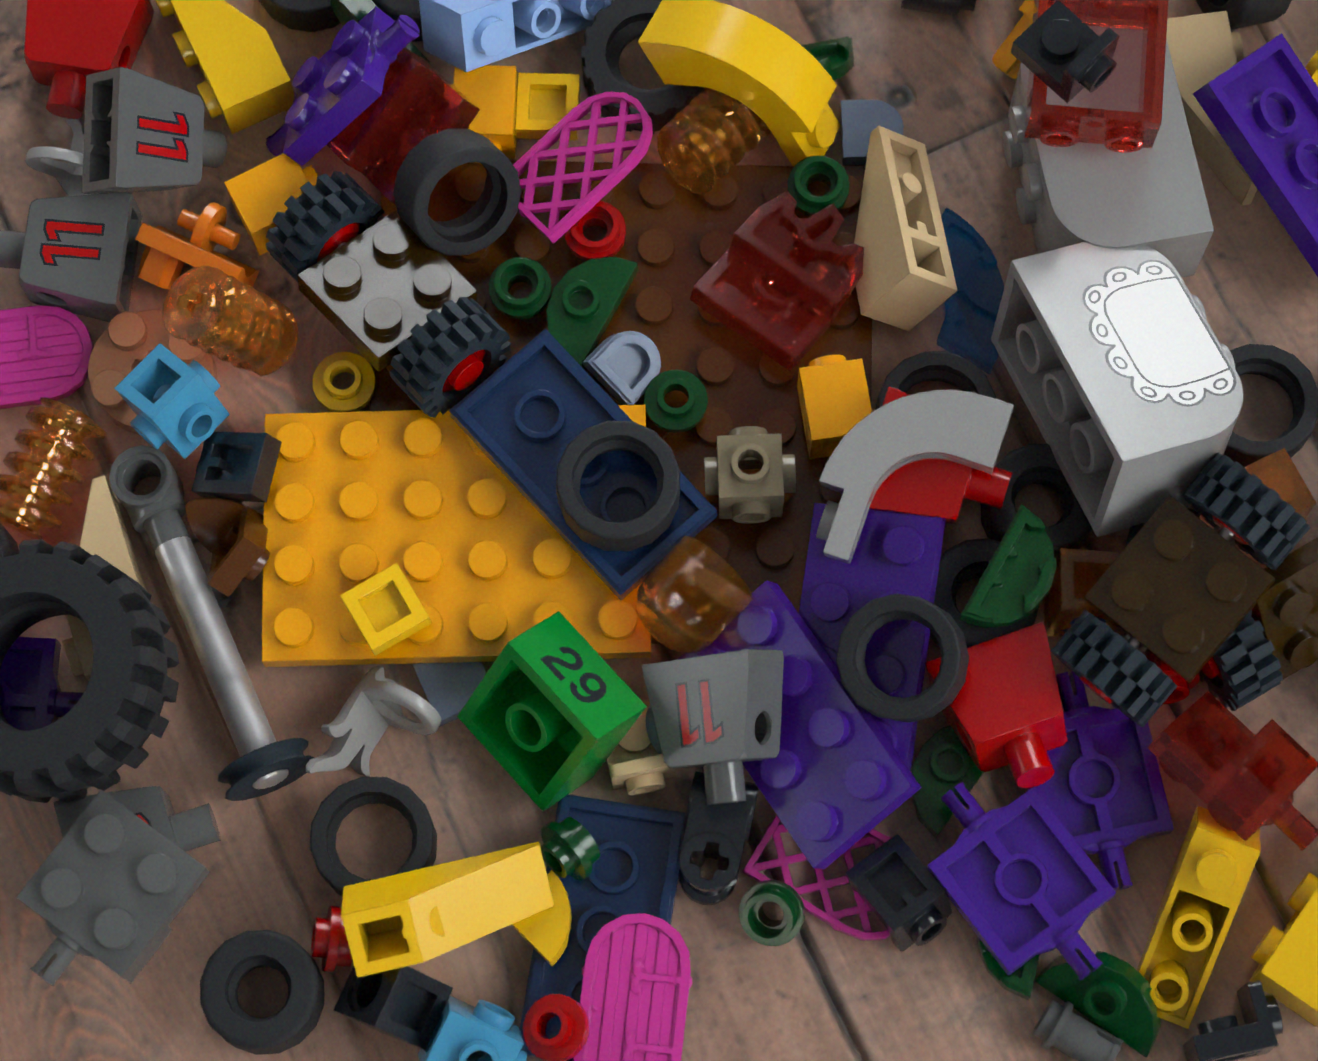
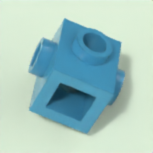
[115,343,230,459]
[418,996,528,1061]

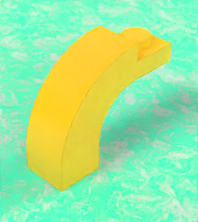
[638,0,841,167]

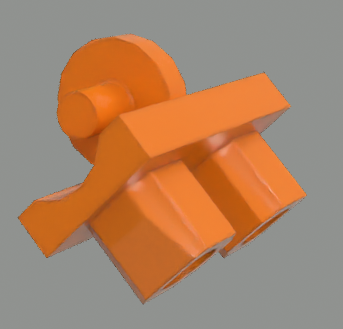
[135,202,260,314]

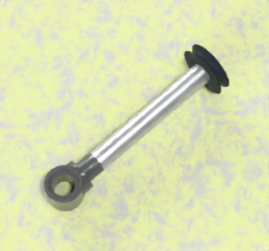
[109,445,314,801]

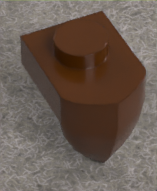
[185,498,270,597]

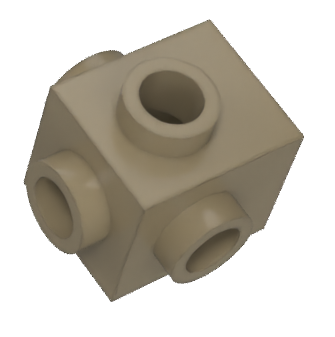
[704,426,796,524]

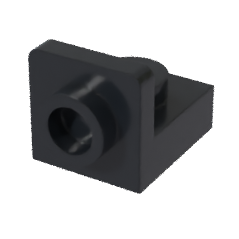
[1011,0,1120,103]
[192,432,282,503]
[845,833,952,952]
[1183,980,1283,1061]

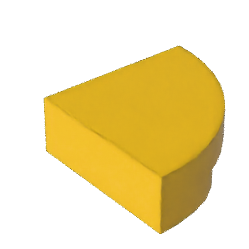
[511,870,572,967]

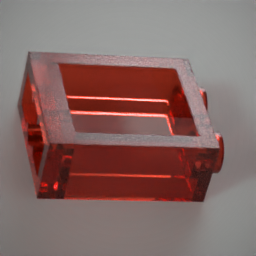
[1024,0,1169,153]

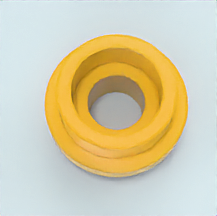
[312,352,376,412]

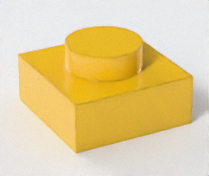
[515,72,580,141]
[340,563,431,656]

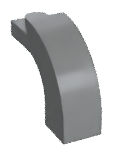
[816,390,1014,564]

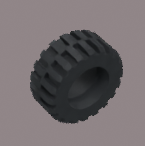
[0,539,179,803]

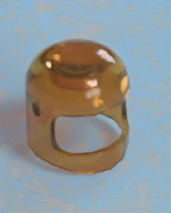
[635,536,754,653]

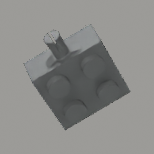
[16,790,210,986]

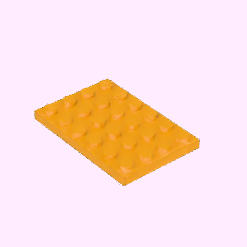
[262,404,651,667]

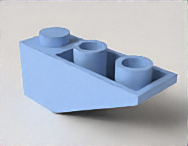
[419,0,613,72]

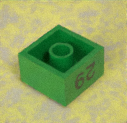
[457,611,647,812]

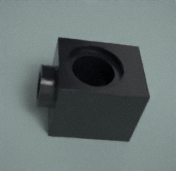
[334,965,453,1050]

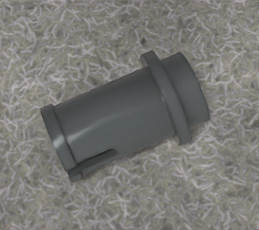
[1032,1000,1123,1061]

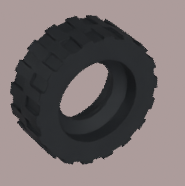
[581,0,710,134]

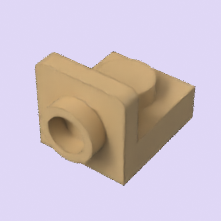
[607,699,676,795]

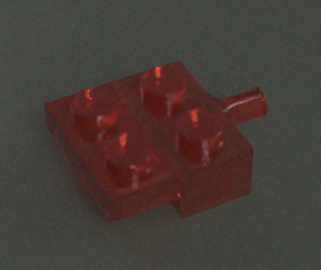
[327,47,480,204]
[1147,691,1318,852]

